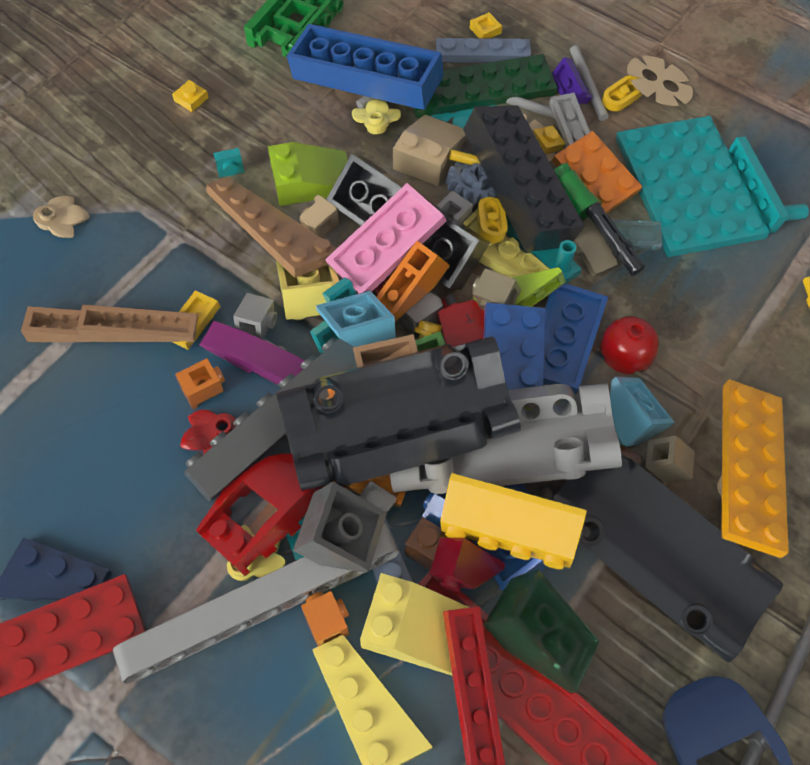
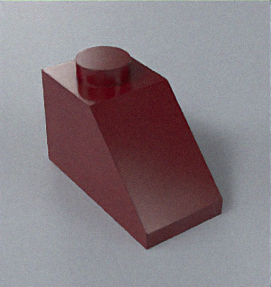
[429,538,505,592]

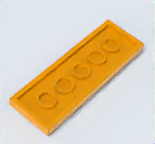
[722,379,789,558]

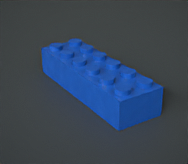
[287,24,444,110]

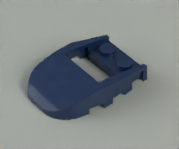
[662,676,793,765]

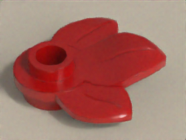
[180,410,236,455]

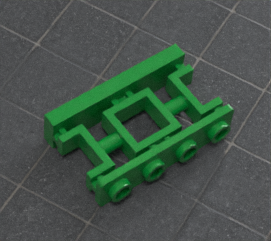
[244,0,344,58]

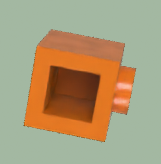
[301,591,349,646]

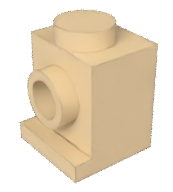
[300,195,339,239]

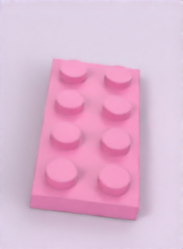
[325,183,446,294]

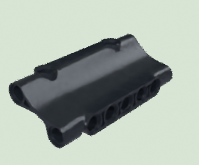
[276,336,521,491]
[550,453,783,663]

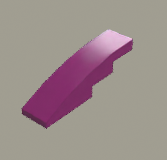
[199,321,305,385]

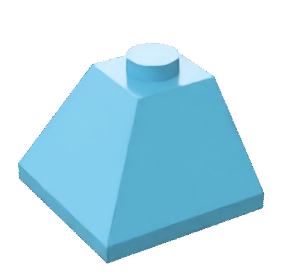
[316,291,396,347]
[610,377,675,447]

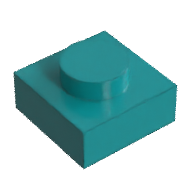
[213,148,245,178]

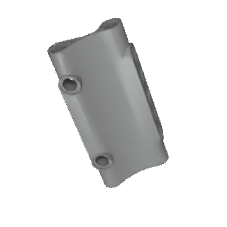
[390,383,622,494]

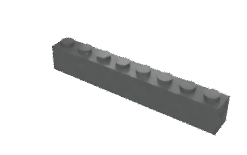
[184,337,357,502]

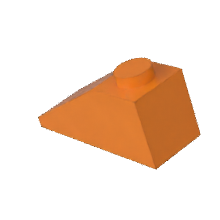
[376,241,450,322]

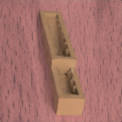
[21,305,198,342]

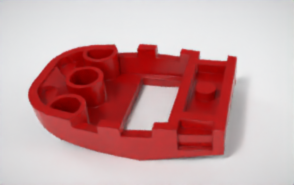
[196,454,326,576]

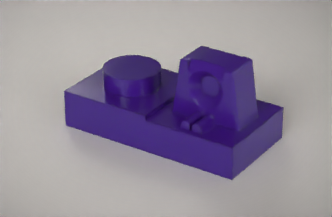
[552,57,593,104]

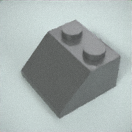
[293,482,387,573]

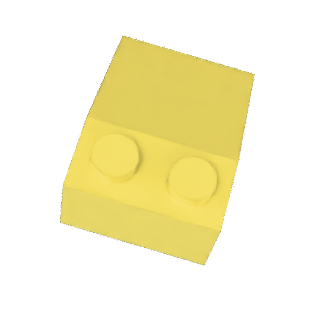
[276,260,339,320]
[360,573,469,676]

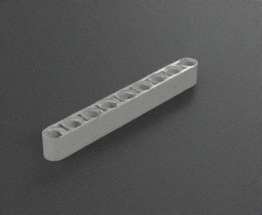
[113,523,399,684]

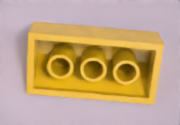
[440,473,587,569]

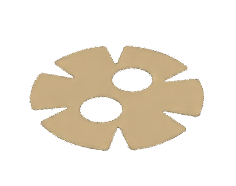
[627,56,693,106]

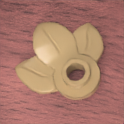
[33,196,90,238]

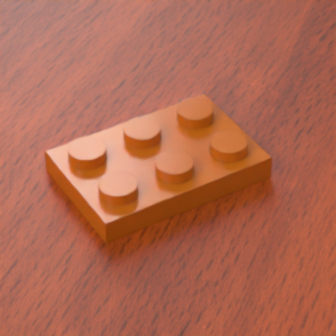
[552,131,642,213]

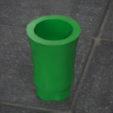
[554,163,602,221]

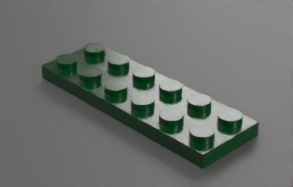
[413,54,558,118]

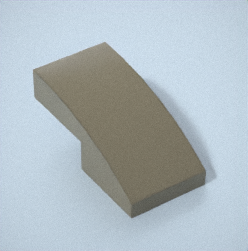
[574,221,618,277]

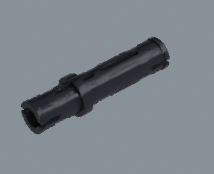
[585,202,646,276]

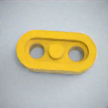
[602,75,643,111]
[477,197,508,243]

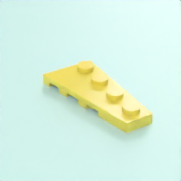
[463,210,549,278]
[312,635,433,765]

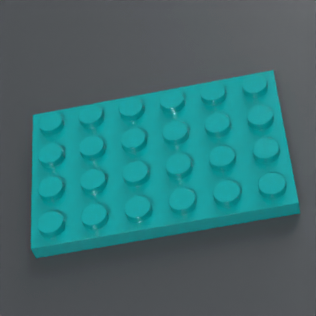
[615,116,770,258]

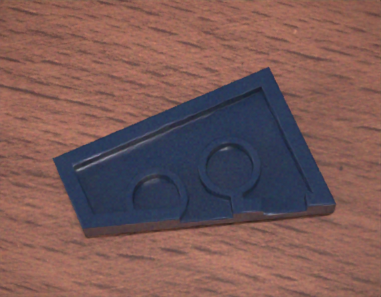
[0,537,112,601]

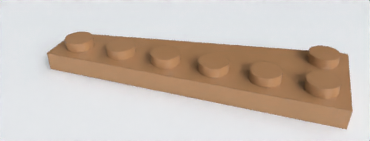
[206,177,337,278]

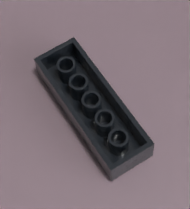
[463,105,585,252]
[326,154,491,289]

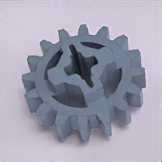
[445,162,498,206]

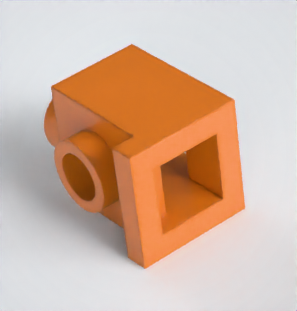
[175,358,225,410]

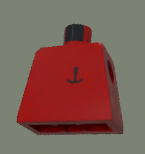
[437,294,484,346]

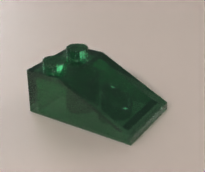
[484,569,600,693]

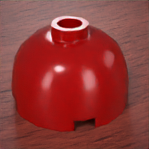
[599,316,659,375]

